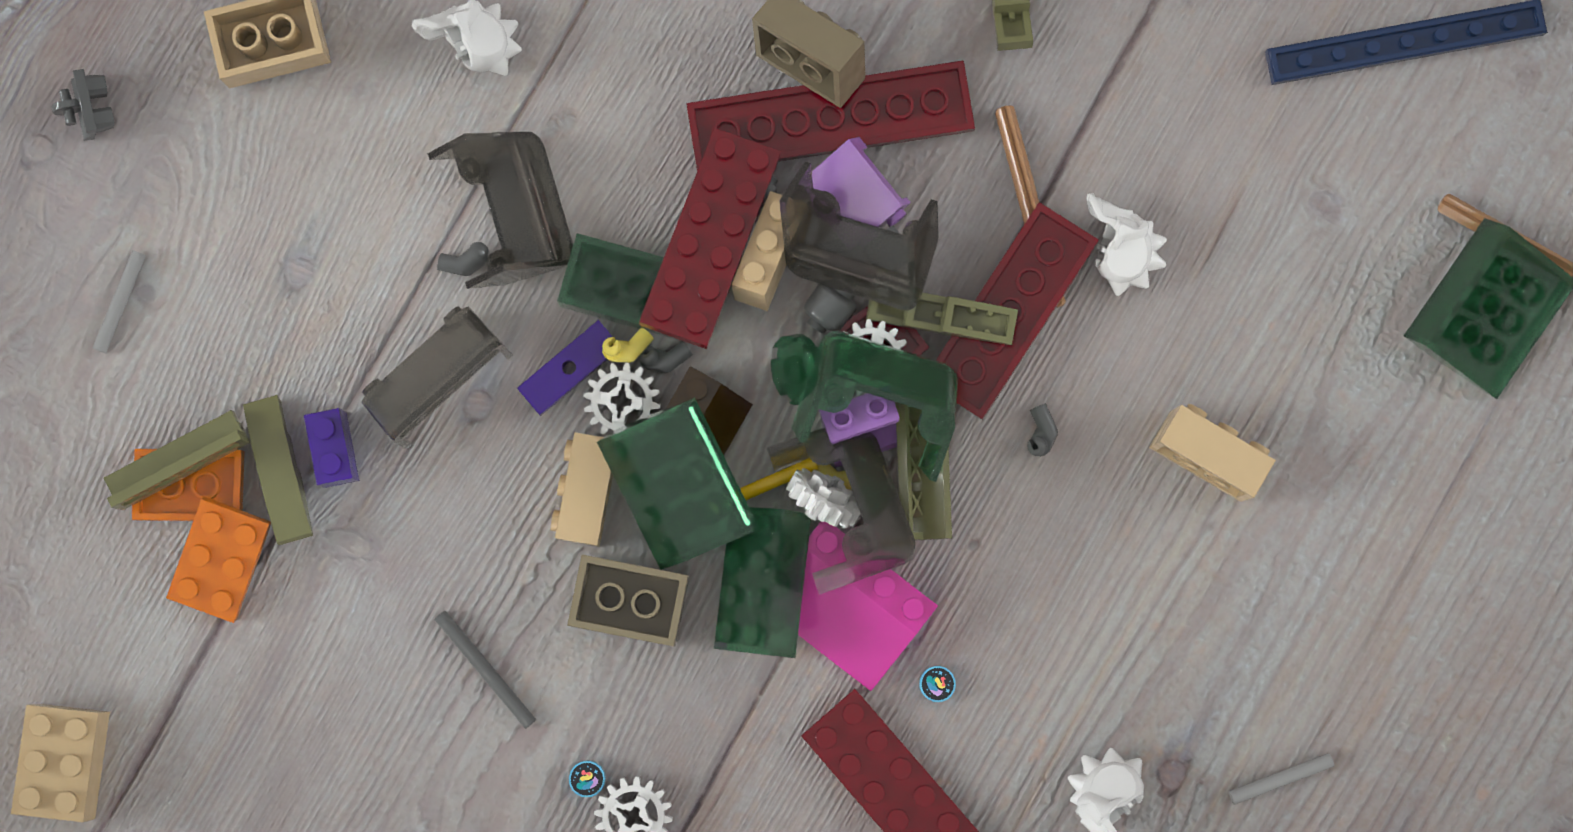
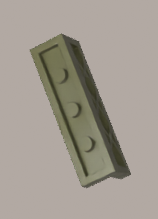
[895,396,952,540]
[103,410,250,510]

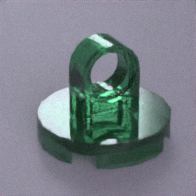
[770,333,840,405]

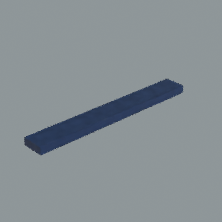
[1265,0,1548,85]

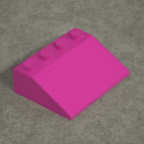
[758,521,938,691]

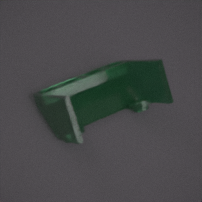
[792,331,958,482]

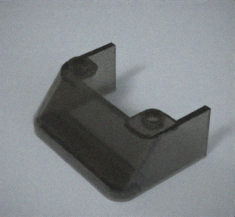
[427,131,575,289]
[779,161,939,311]
[361,306,513,449]
[767,428,916,594]

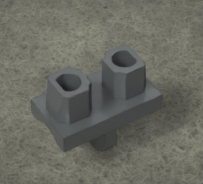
[51,69,115,141]

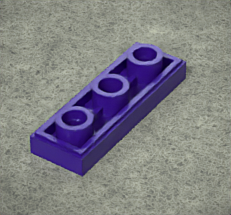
[517,320,613,416]

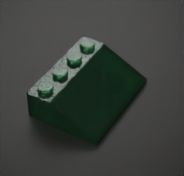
[1404,218,1573,399]
[597,397,759,570]

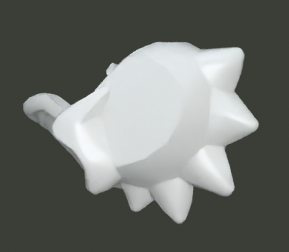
[412,0,522,76]
[1086,193,1167,296]
[1068,748,1144,832]

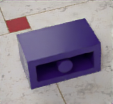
[304,408,360,488]

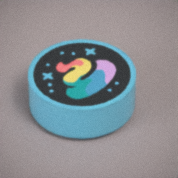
[919,666,956,702]
[569,760,606,797]

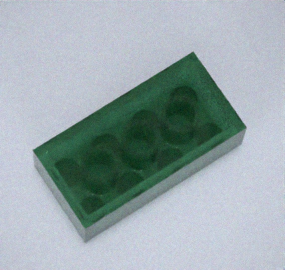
[557,233,682,341]
[714,506,811,658]

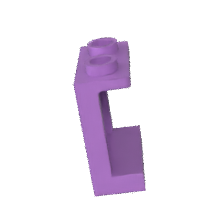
[797,137,911,250]
[819,387,899,468]

